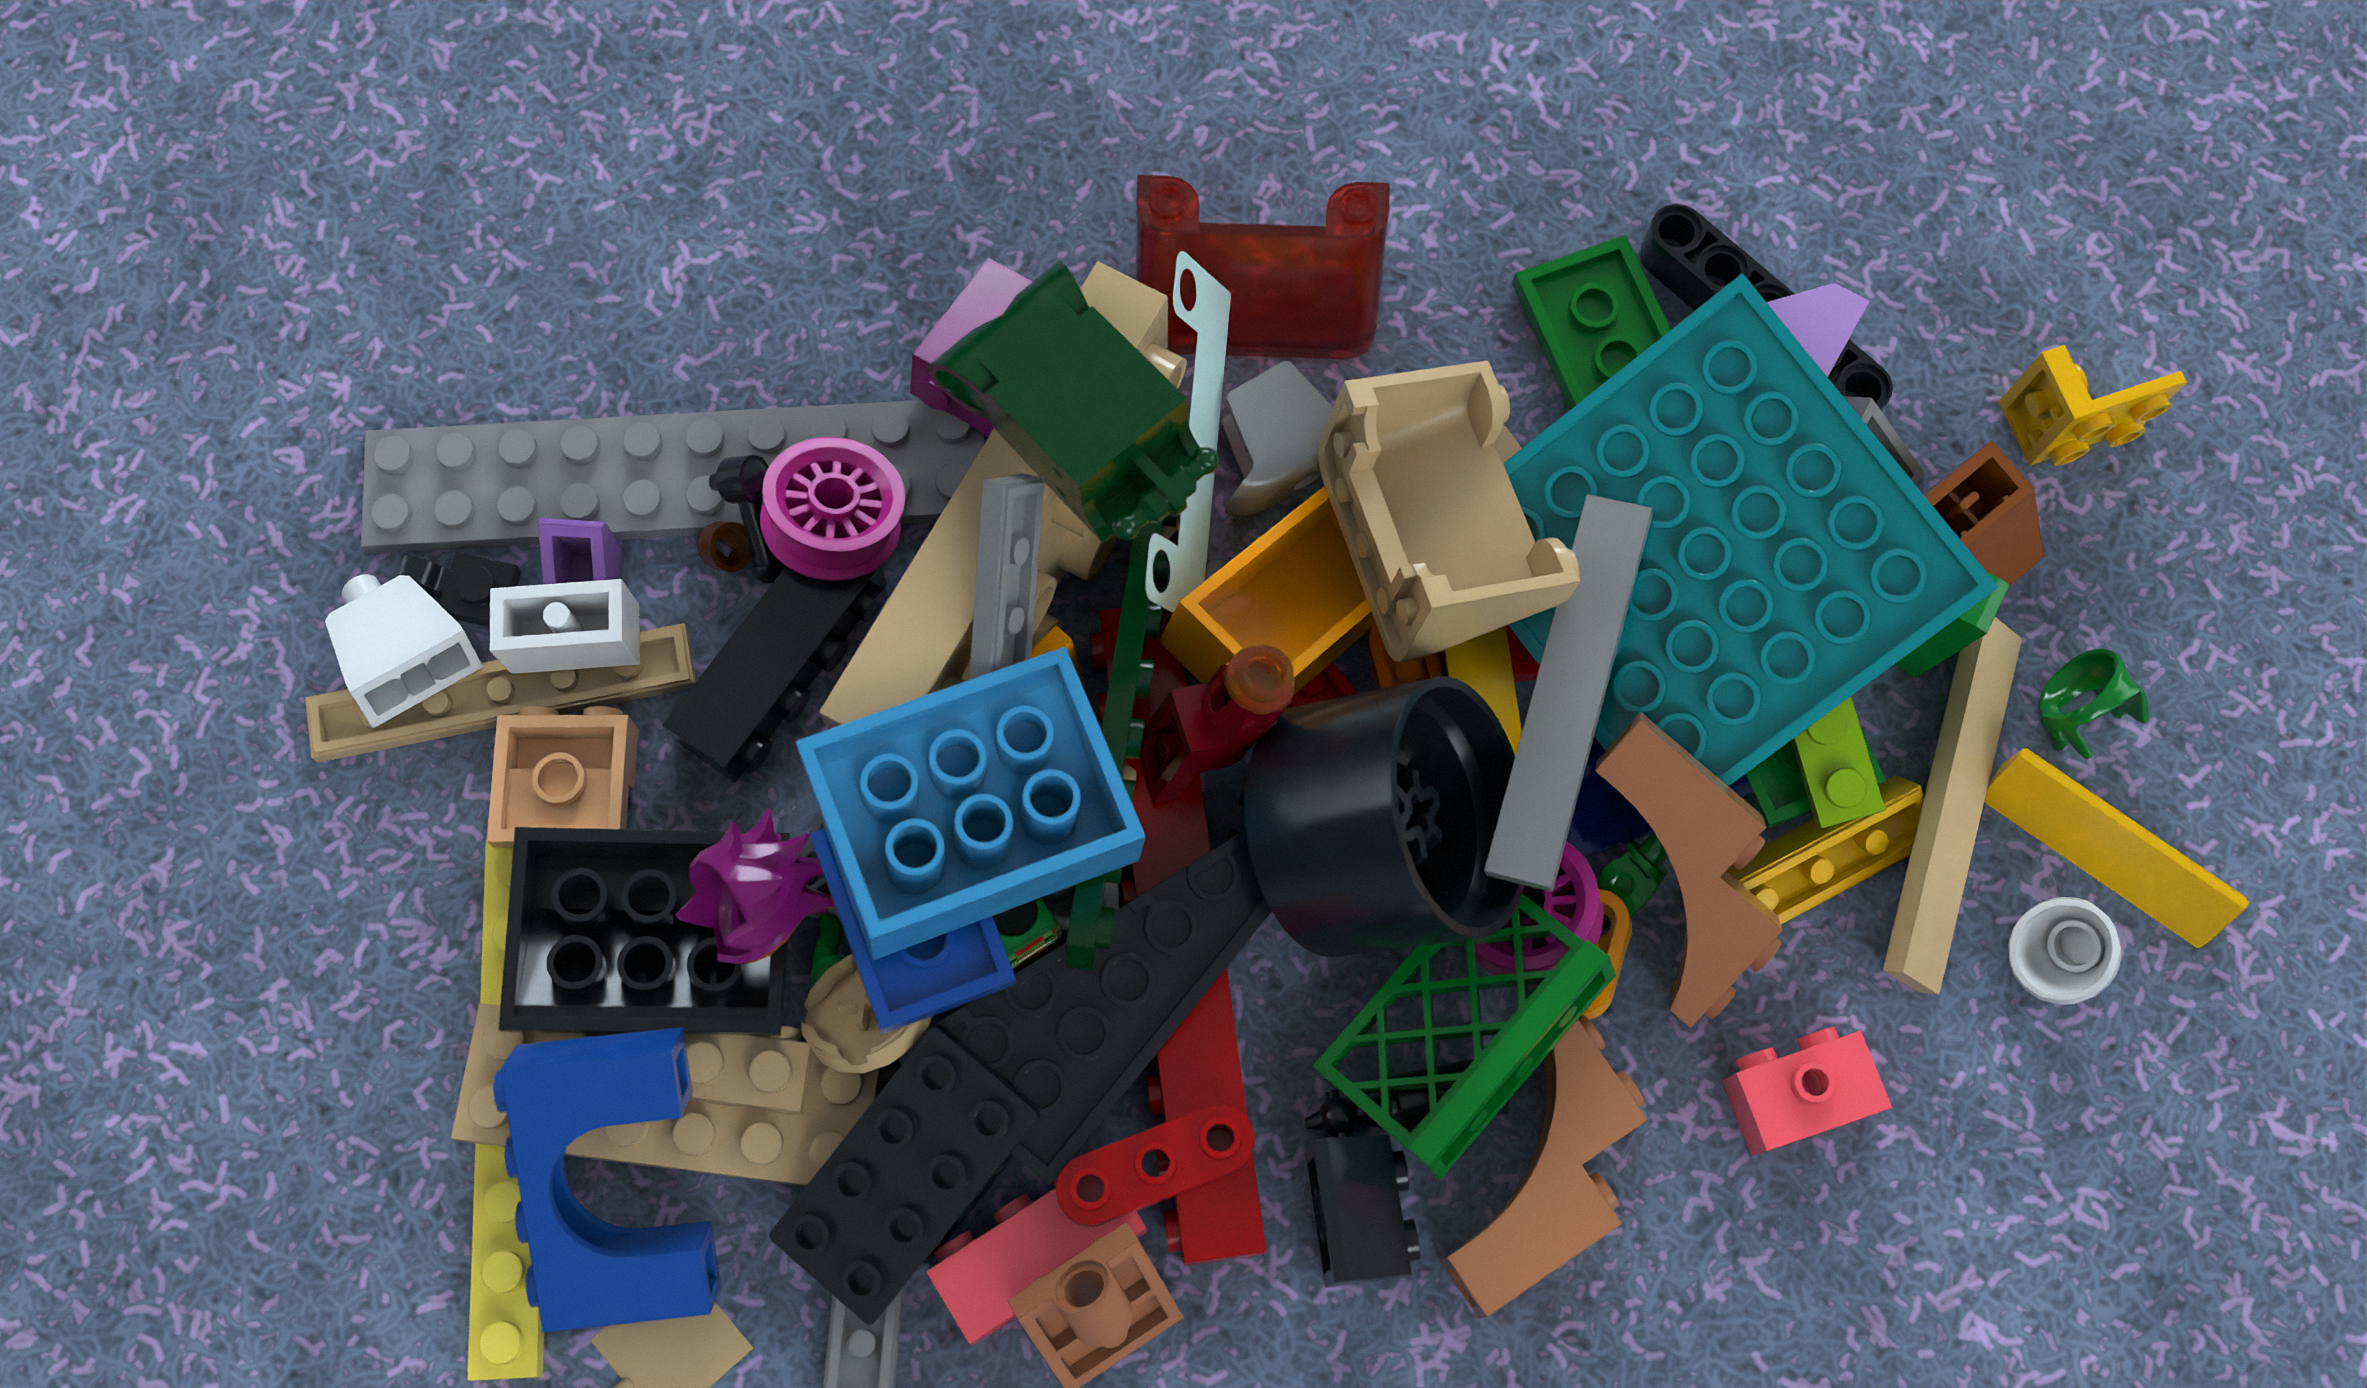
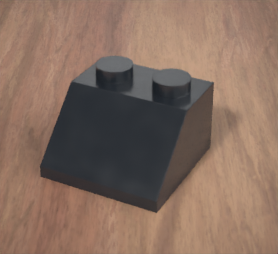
[1305,1135,1420,1288]

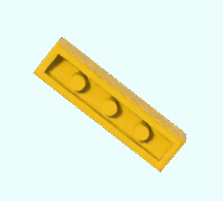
[1984,748,2250,948]
[1680,776,1924,924]

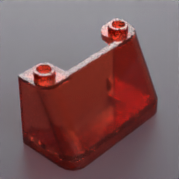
[1136,175,1390,359]

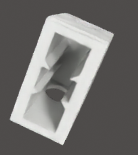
[325,574,483,728]

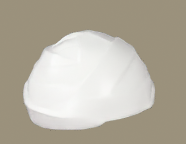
[2008,897,2122,1005]

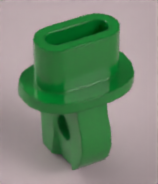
[1598,832,1669,918]

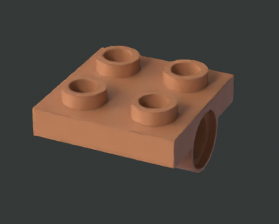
[1007,1222,1184,1388]

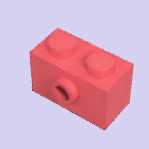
[1722,1026,1892,1157]

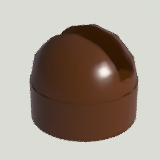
[697,521,752,572]

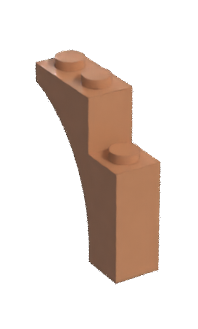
[1595,712,1782,1028]
[1440,1016,1648,1319]

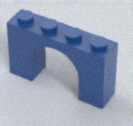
[494,1027,721,1333]

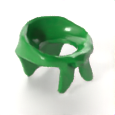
[2038,649,2149,759]

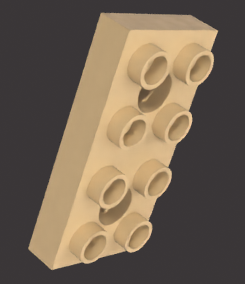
[819,261,1187,730]

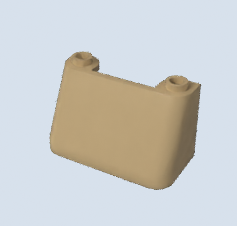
[1318,360,1581,662]

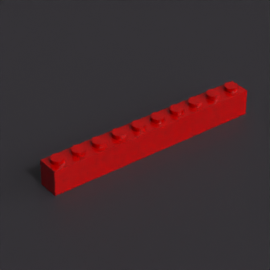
[1089,608,1267,1266]

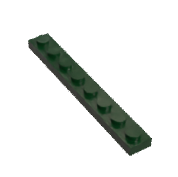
[1066,514,1178,970]

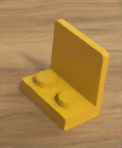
[1999,345,2187,466]

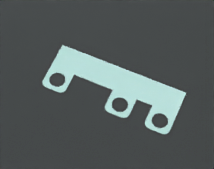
[1145,251,1231,613]

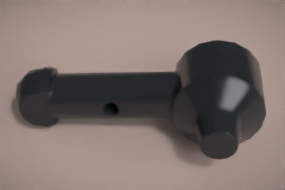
[709,455,785,584]

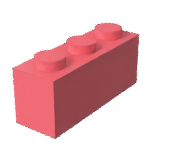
[926,1173,1147,1345]

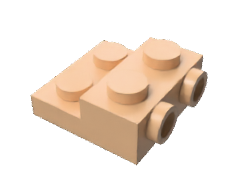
[486,706,639,848]

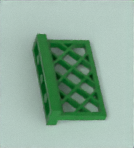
[1312,893,1616,1180]

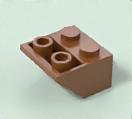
[1923,440,2044,587]

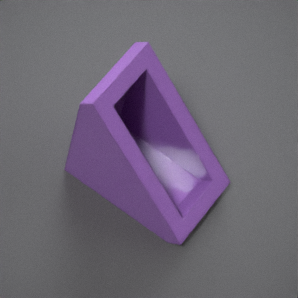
[538,518,624,584]

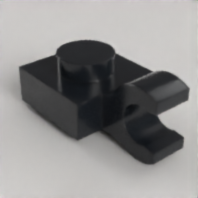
[397,552,521,627]

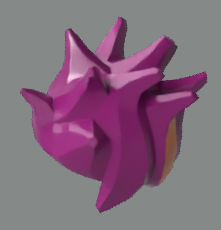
[675,809,835,965]

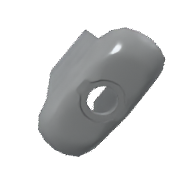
[1221,361,1333,517]

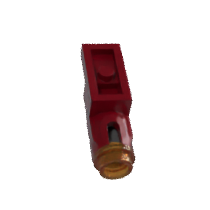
[1140,645,1295,803]

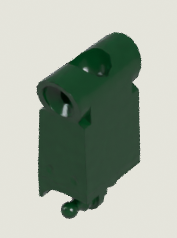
[928,261,1219,544]

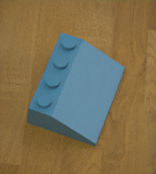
[795,646,1146,960]

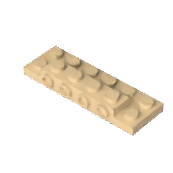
[451,1003,882,1187]

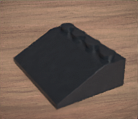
[499,827,790,1035]

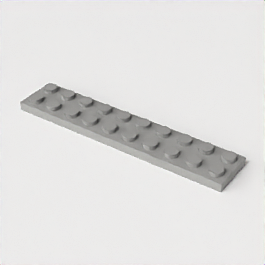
[361,400,986,554]

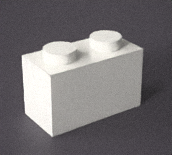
[490,579,640,674]

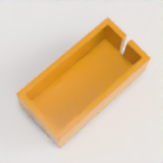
[1159,486,1375,696]

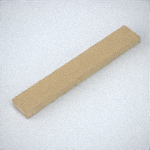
[1883,617,2022,995]
[305,623,696,762]

